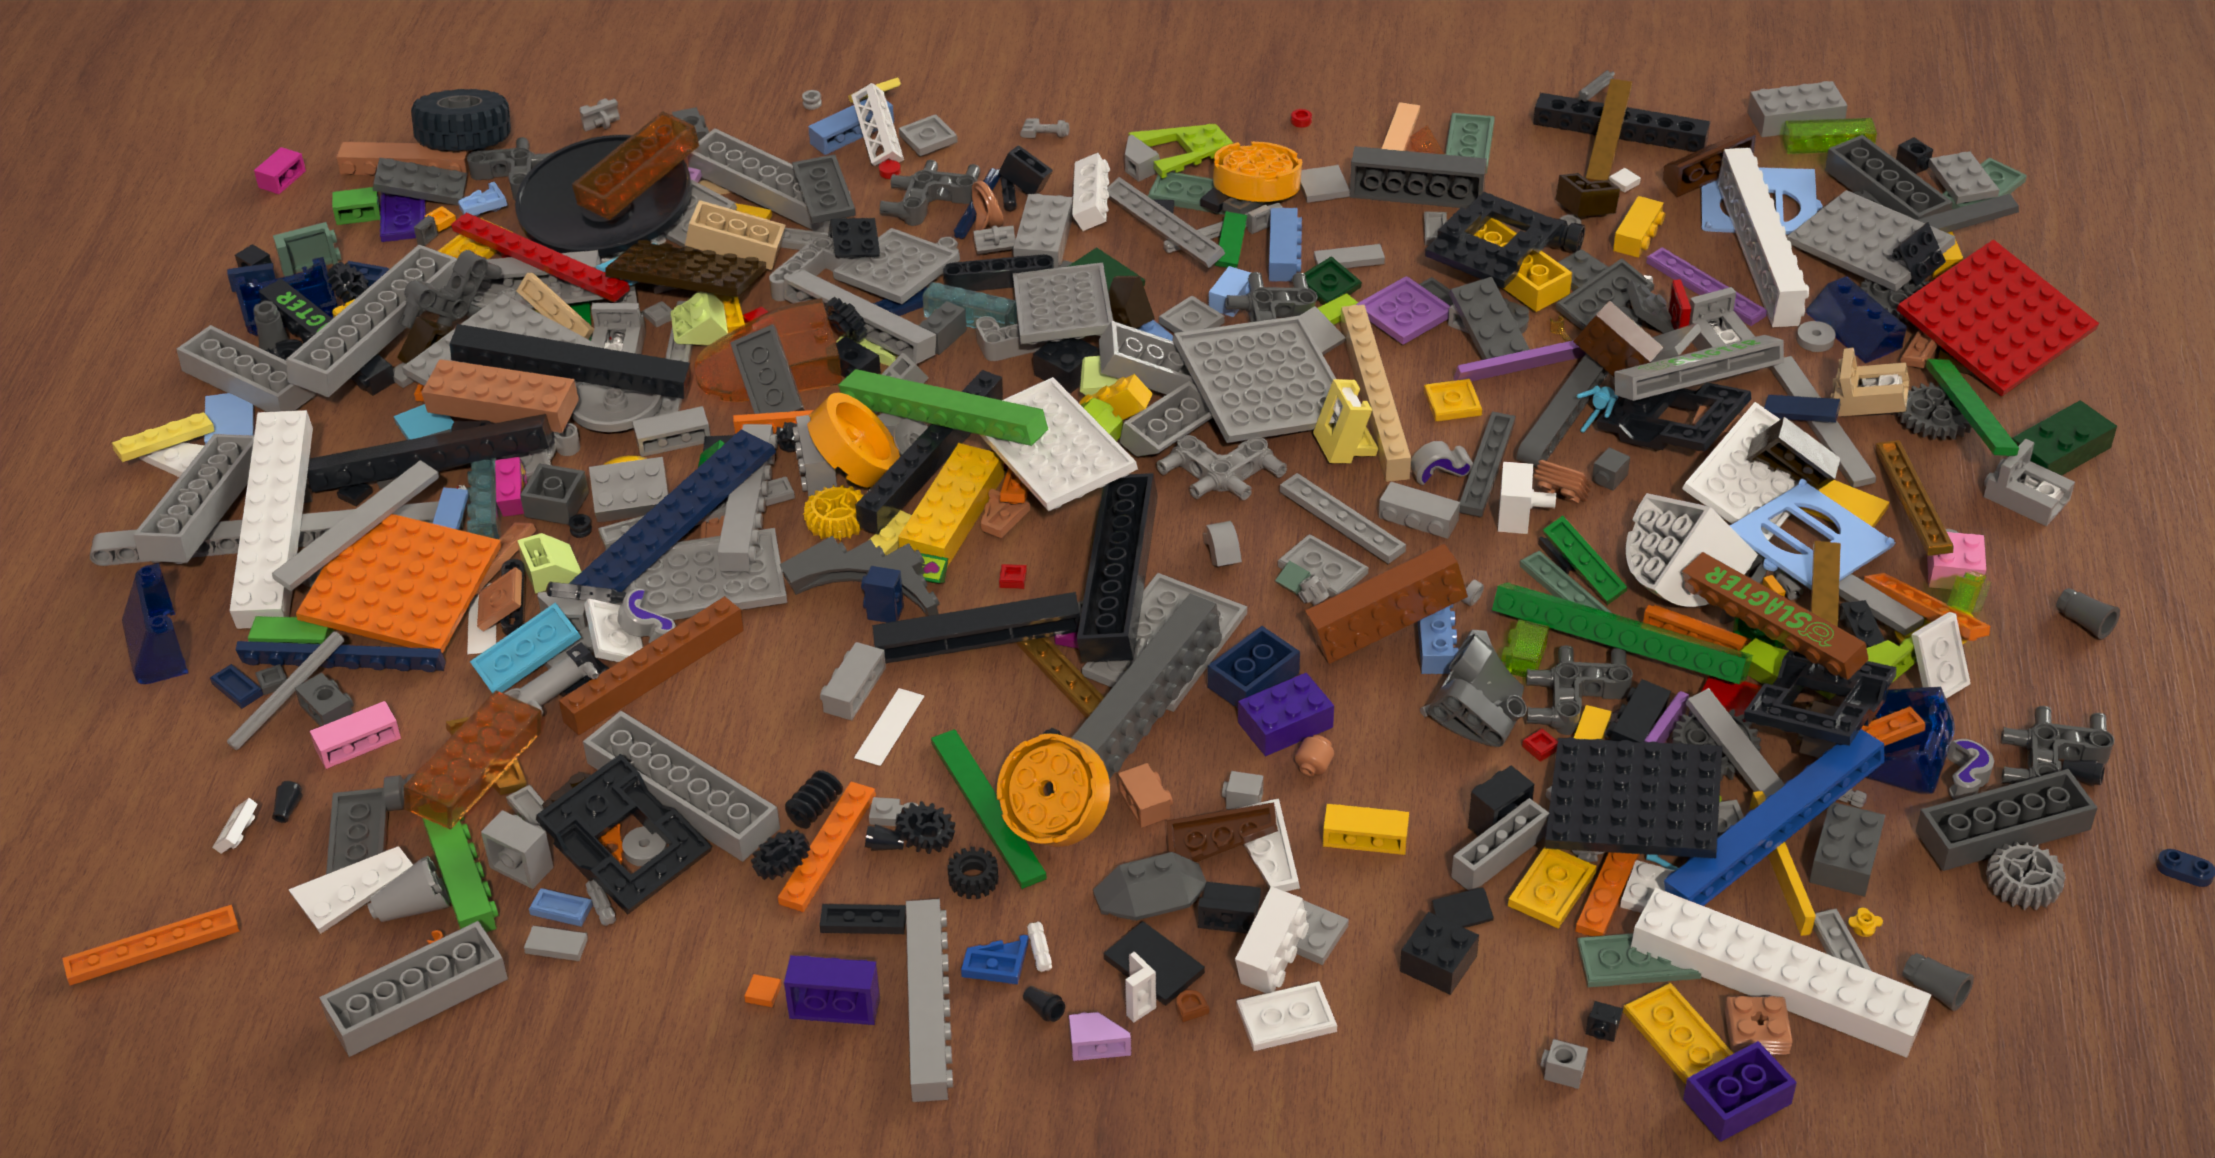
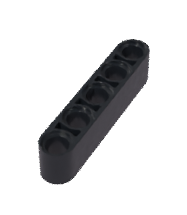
[943,254,1054,293]

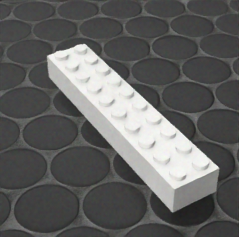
[1717,148,1809,327]
[230,410,313,629]
[1631,888,1931,1058]

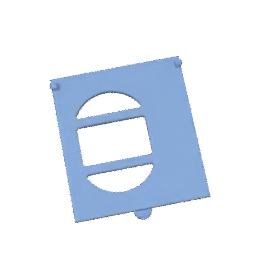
[1702,168,1823,235]
[1730,478,1896,589]

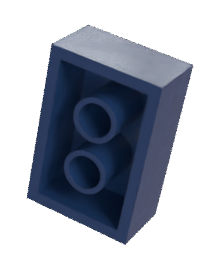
[1208,626,1300,708]

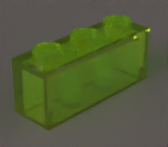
[1947,571,1992,614]

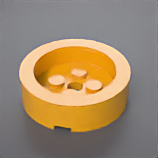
[1213,142,1302,202]
[807,393,900,488]
[997,734,1110,847]

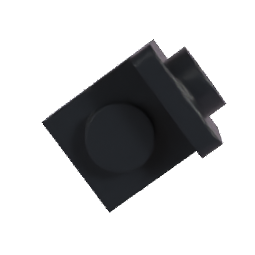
[1586,1001,1623,1042]

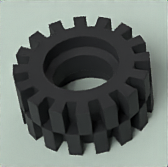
[948,847,998,899]

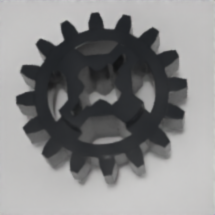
[327,262,370,303]
[824,297,868,342]
[895,801,955,854]
[751,830,811,880]

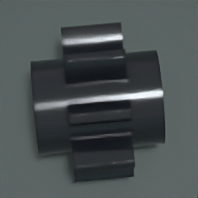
[775,422,799,452]

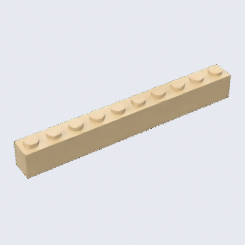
[1341,305,1411,482]

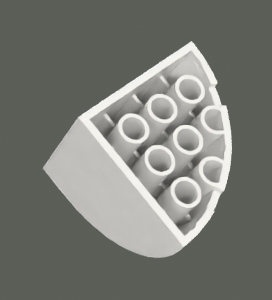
[1626,493,1758,607]

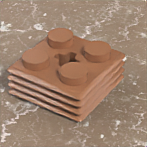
[1534,460,1593,504]
[1724,996,1793,1055]

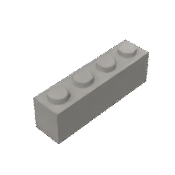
[1451,798,1550,890]

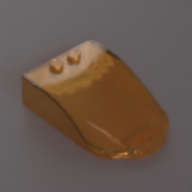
[694,298,842,402]

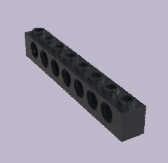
[1533,92,1711,152]

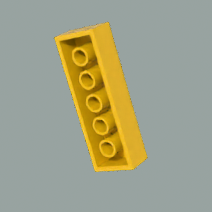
[1474,218,1572,312]
[898,443,1004,567]

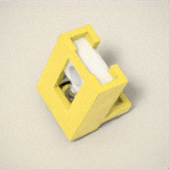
[1313,379,1379,464]

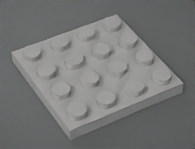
[833,228,960,304]

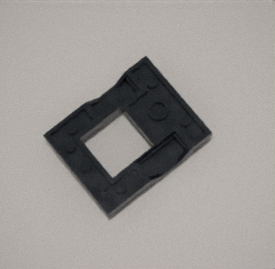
[1425,192,1562,288]
[1597,382,1752,452]
[1744,649,1897,746]
[536,754,712,915]

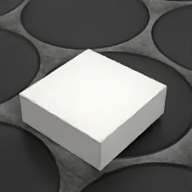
[1609,168,1641,193]

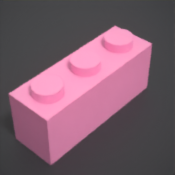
[310,701,401,769]

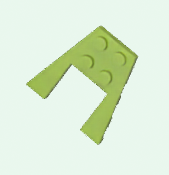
[1129,124,1233,178]

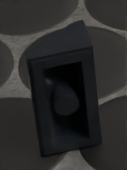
[1431,887,1494,928]

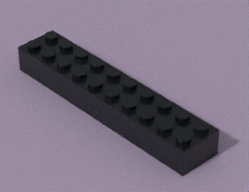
[1077,473,1158,662]

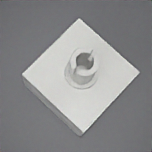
[1498,462,1556,534]

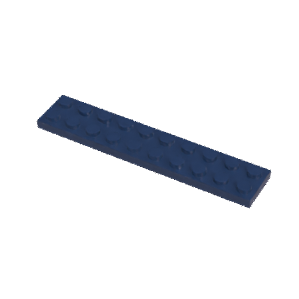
[569,429,776,592]

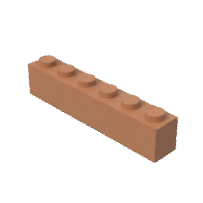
[336,142,471,177]

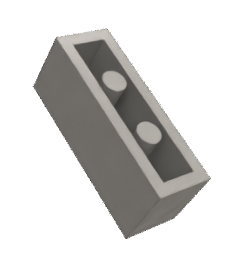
[632,406,710,457]
[1379,482,1460,539]
[820,642,886,721]

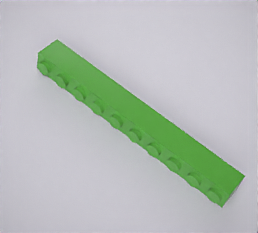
[839,369,1048,446]

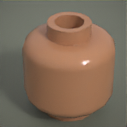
[1295,735,1334,776]

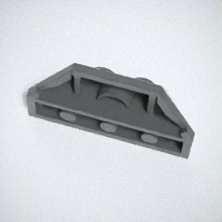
[1093,852,1206,921]

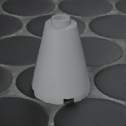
[368,856,450,922]

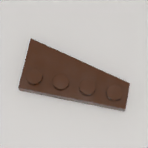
[1166,802,1278,862]

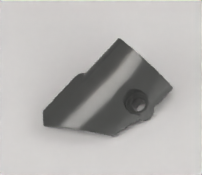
[1428,629,1527,747]

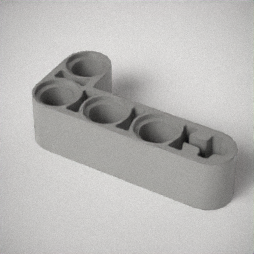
[769,236,850,301]
[976,316,1050,361]

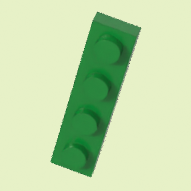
[1543,516,1627,605]

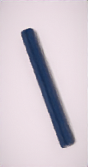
[954,168,1000,239]

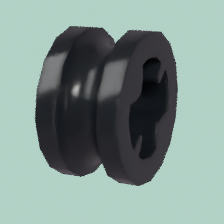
[568,514,592,538]

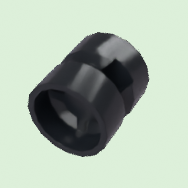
[1546,218,1585,253]

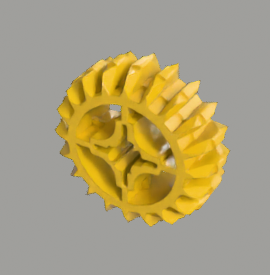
[803,484,864,541]

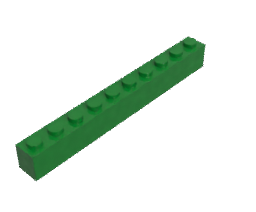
[1492,582,1753,684]

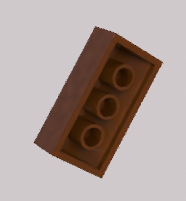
[1663,131,1756,198]

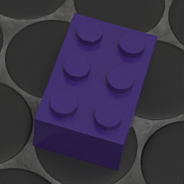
[1238,673,1334,757]
[784,955,880,1025]
[1683,1041,1797,1142]

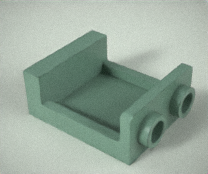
[273,222,342,283]

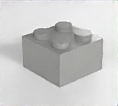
[481,810,554,889]

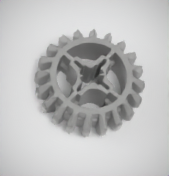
[1986,841,2065,910]

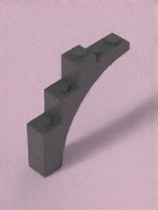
[779,536,940,616]

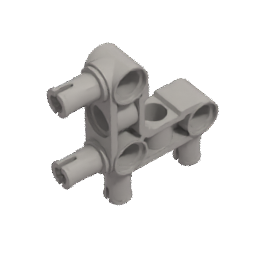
[1157,435,1287,500]

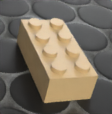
[685,200,786,270]

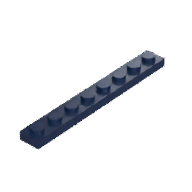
[235,641,446,672]

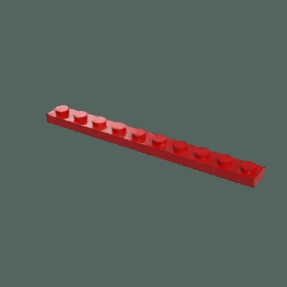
[451,212,630,302]

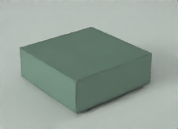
[1275,560,1311,595]

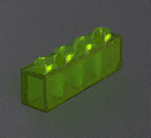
[1782,118,1877,154]

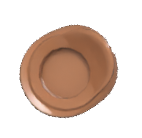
[972,180,1004,231]

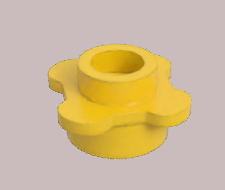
[1848,908,1883,937]

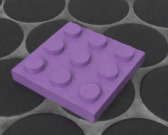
[1356,276,1451,345]

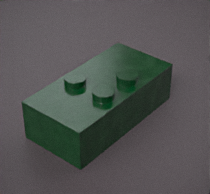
[2007,400,2117,476]

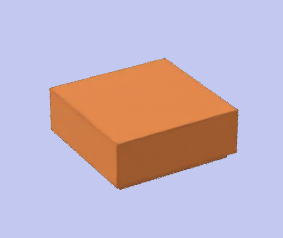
[744,974,782,1008]

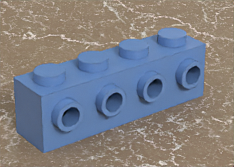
[1417,604,1458,674]

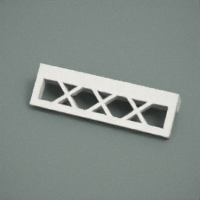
[851,83,904,166]

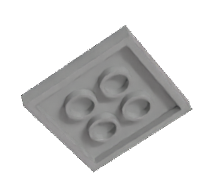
[662,179,737,251]

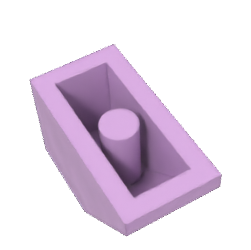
[1069,1012,1131,1061]

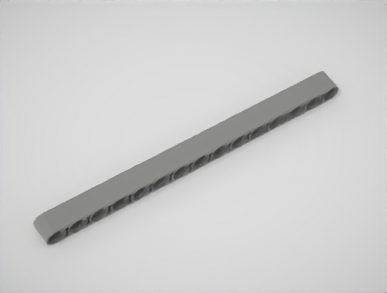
[90,501,463,566]

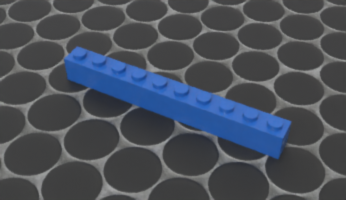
[1664,729,1884,906]

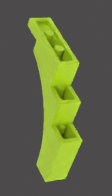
[1740,636,1917,700]

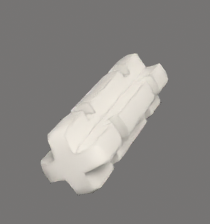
[1027,922,1052,972]

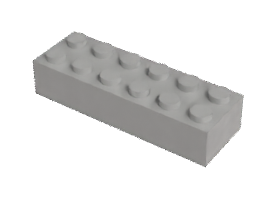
[177,325,316,412]
[319,921,508,1057]

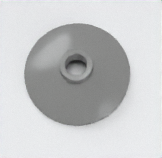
[893,418,928,455]

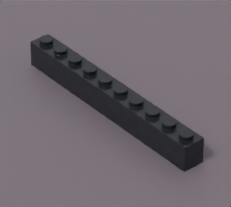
[449,324,691,399]
[855,370,1003,535]
[307,414,552,492]

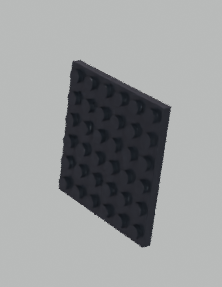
[1545,738,1722,858]

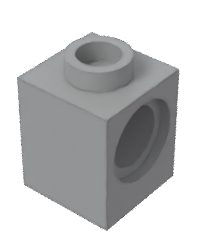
[1541,1039,1588,1089]

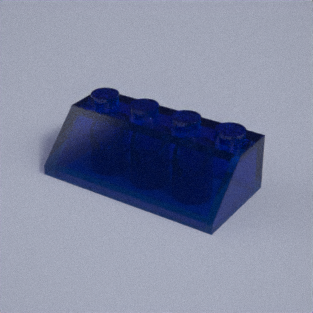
[1806,276,1907,364]

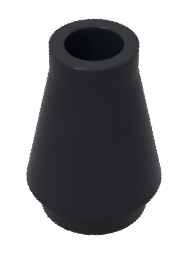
[2062,759,2105,787]
[272,781,303,823]
[865,824,904,851]
[1023,986,1065,1022]

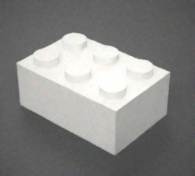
[1235,887,1309,993]

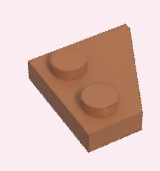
[980,489,1030,538]

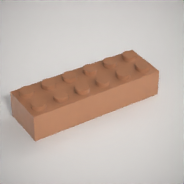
[422,359,579,433]

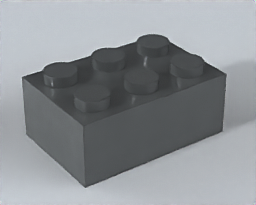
[1809,802,1885,897]

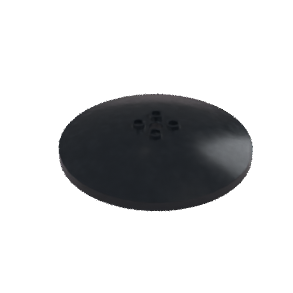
[515,135,692,256]

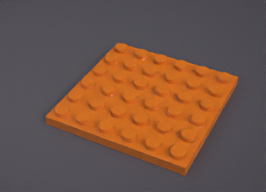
[296,514,501,654]

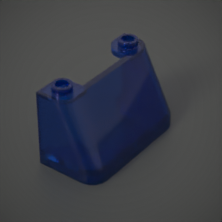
[232,257,338,336]
[122,563,189,684]
[1865,687,1955,794]

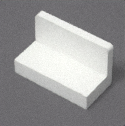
[1125,952,1156,1023]

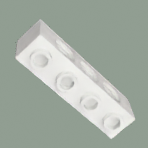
[1072,153,1110,231]

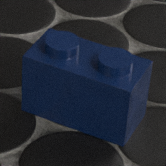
[861,566,904,623]

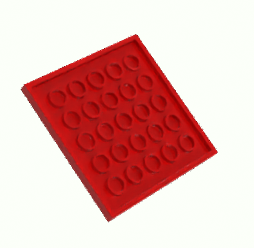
[1897,239,2099,397]

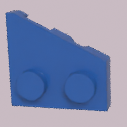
[961,935,1029,985]

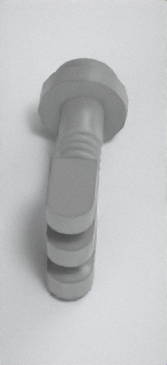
[1020,119,1069,138]

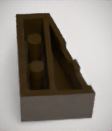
[1746,417,1841,490]

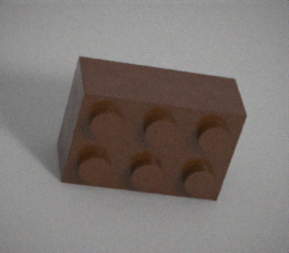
[1573,300,1664,378]

